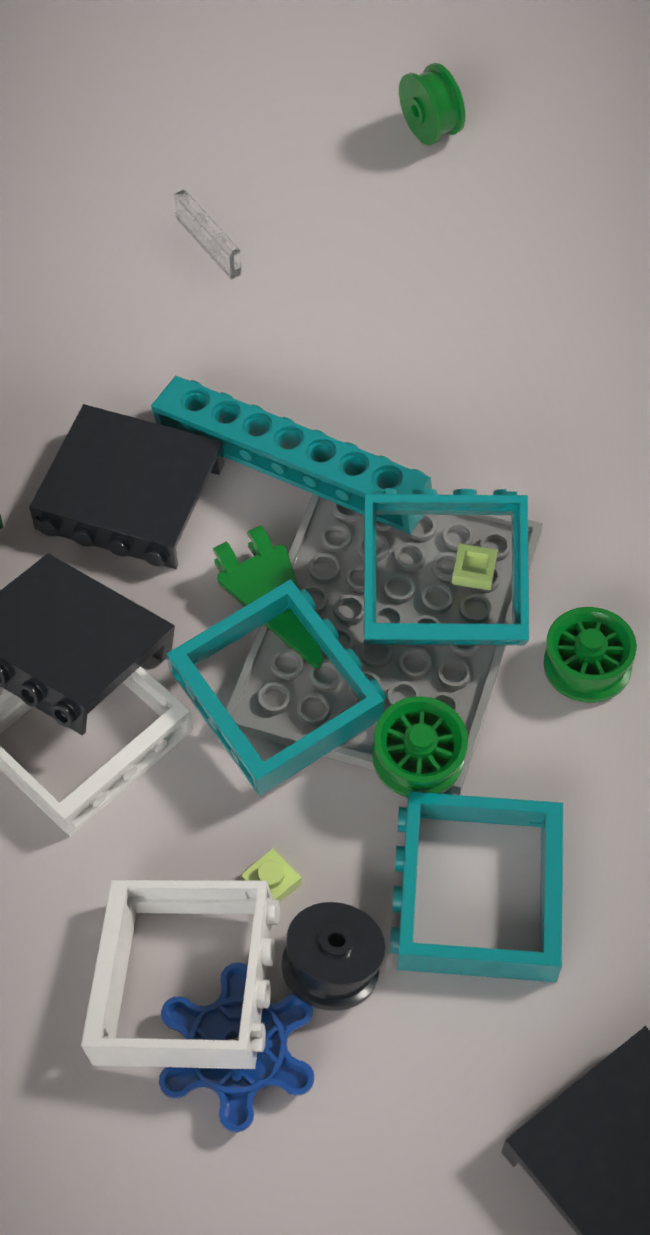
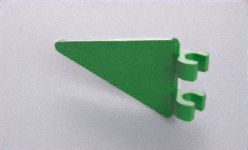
[213,525,323,668]

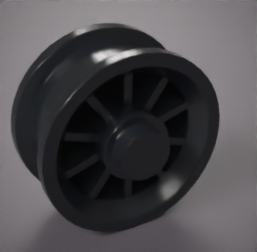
[281,902,385,1011]

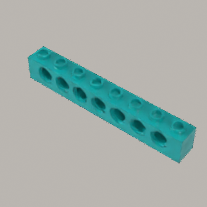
[151,375,432,534]

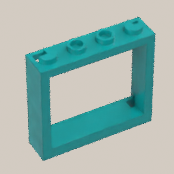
[364,488,529,646]
[166,579,386,797]
[390,791,563,982]

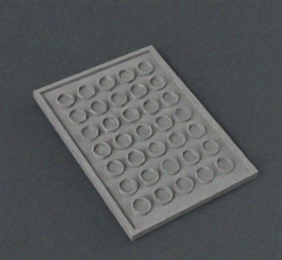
[226,494,543,795]

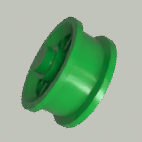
[399,63,466,145]
[543,607,637,703]
[372,696,468,797]

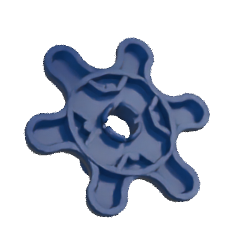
[159,962,314,1133]

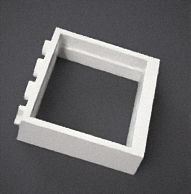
[0,666,193,837]
[81,880,280,1069]

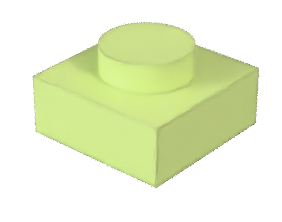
[452,543,498,591]
[241,848,302,903]

